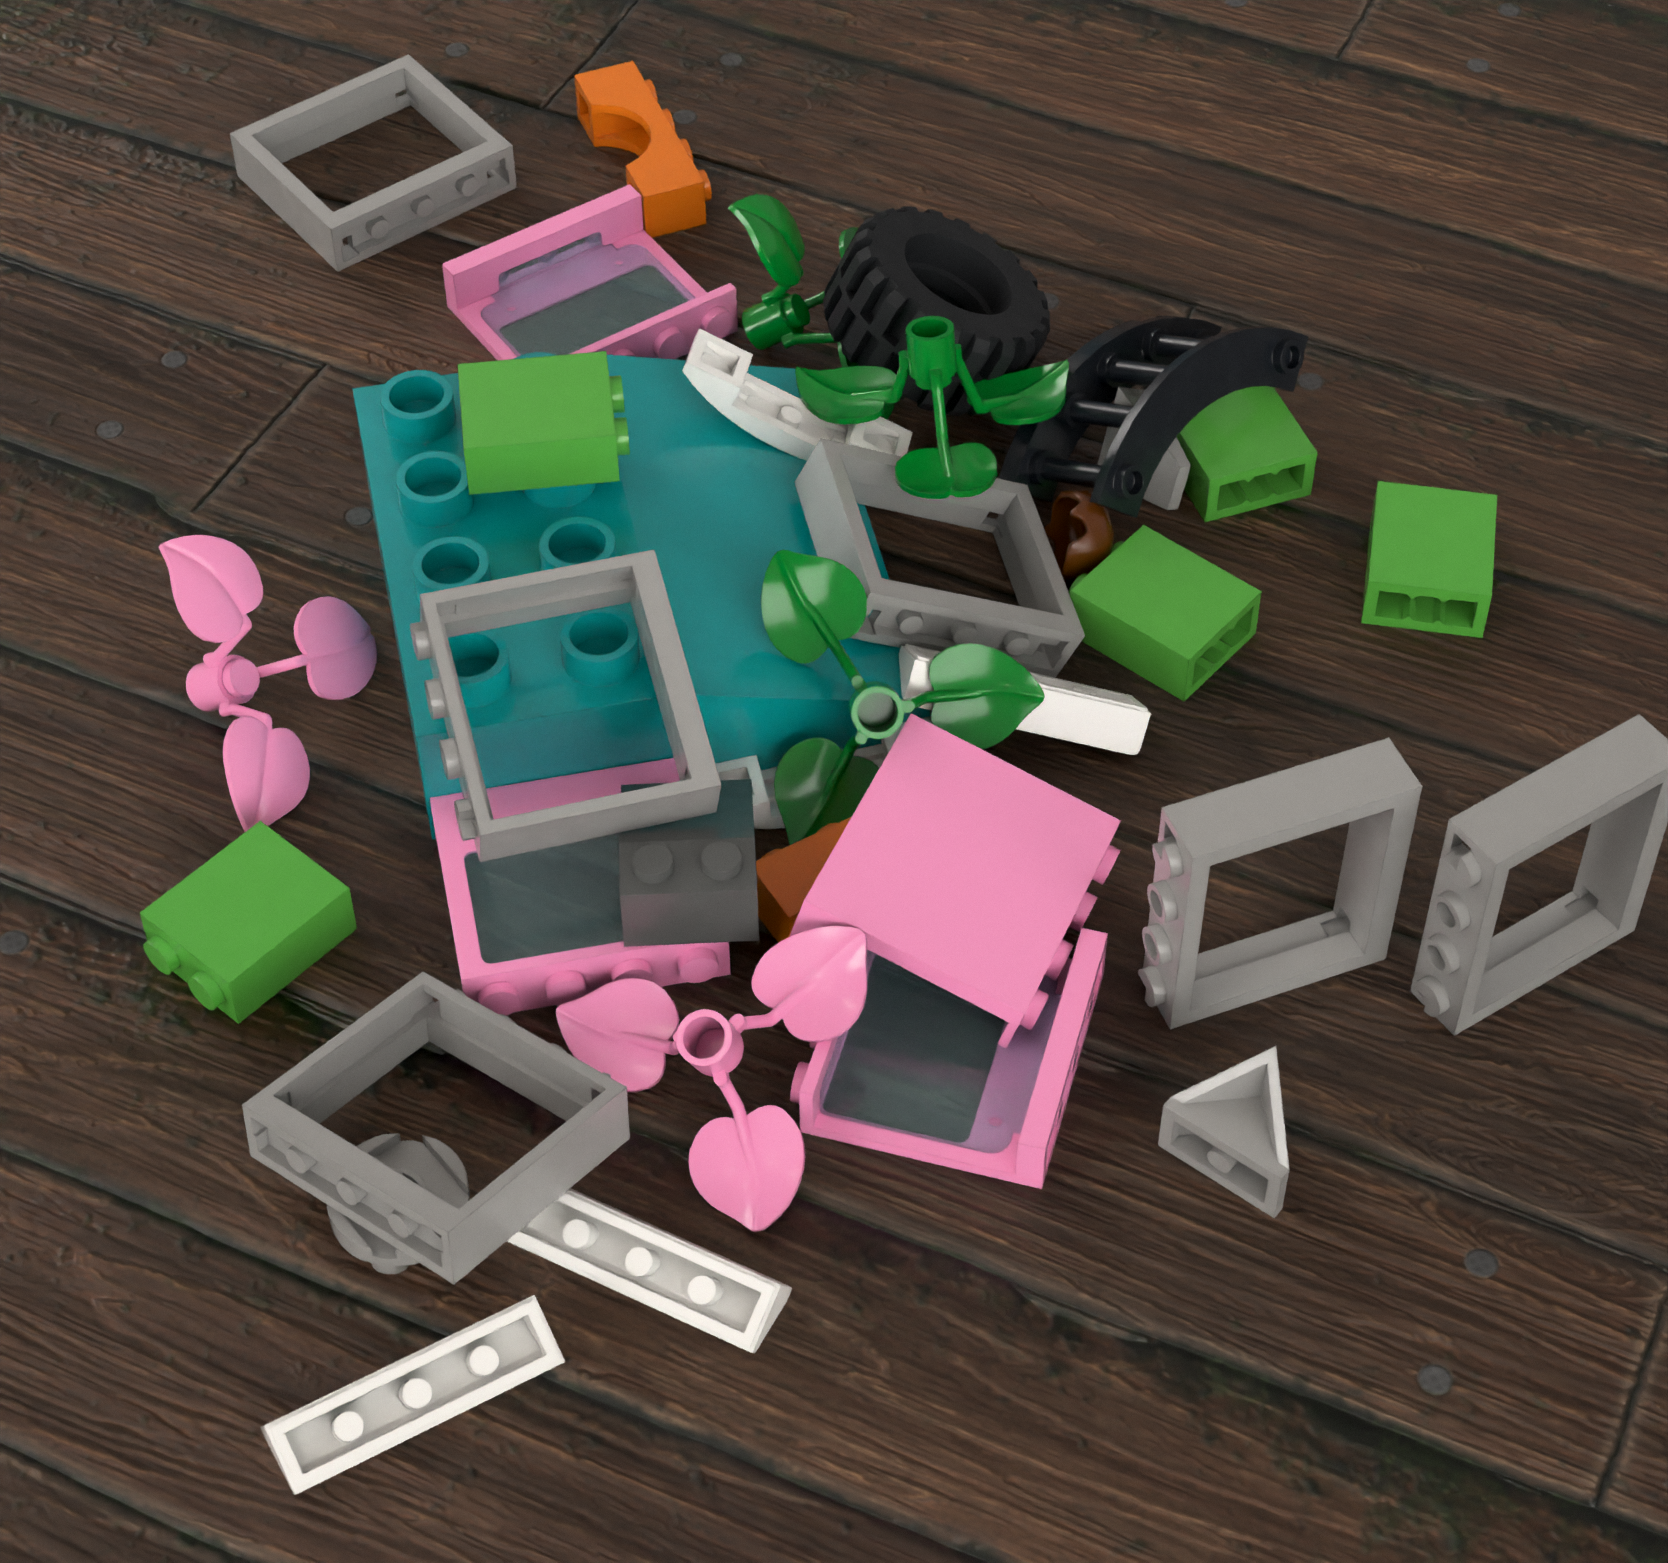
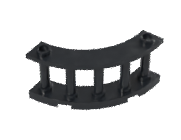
[999,315,1309,518]

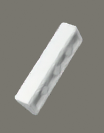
[899,644,1151,755]
[507,1188,792,1354]
[260,1295,565,1495]

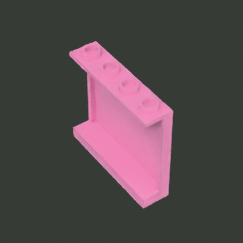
[790,713,1121,1048]

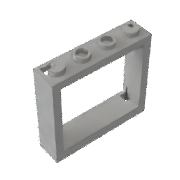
[230,54,517,272]
[794,438,1085,678]
[410,549,722,862]
[1410,714,1668,1036]
[1138,738,1422,1029]
[242,972,630,1284]

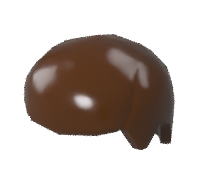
[1044,490,1114,583]

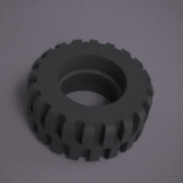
[823,206,1050,416]

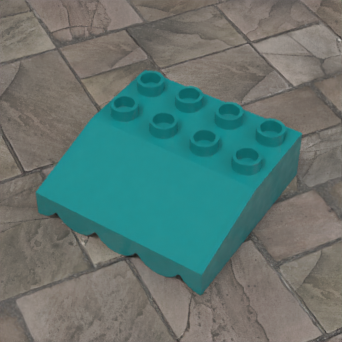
[353,352,930,839]

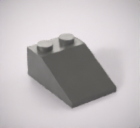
[619,779,759,947]

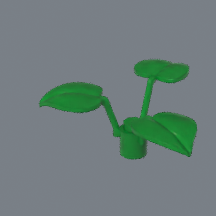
[728,194,895,419]
[795,316,1069,499]
[761,549,1045,845]

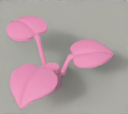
[158,535,377,832]
[556,926,868,1232]

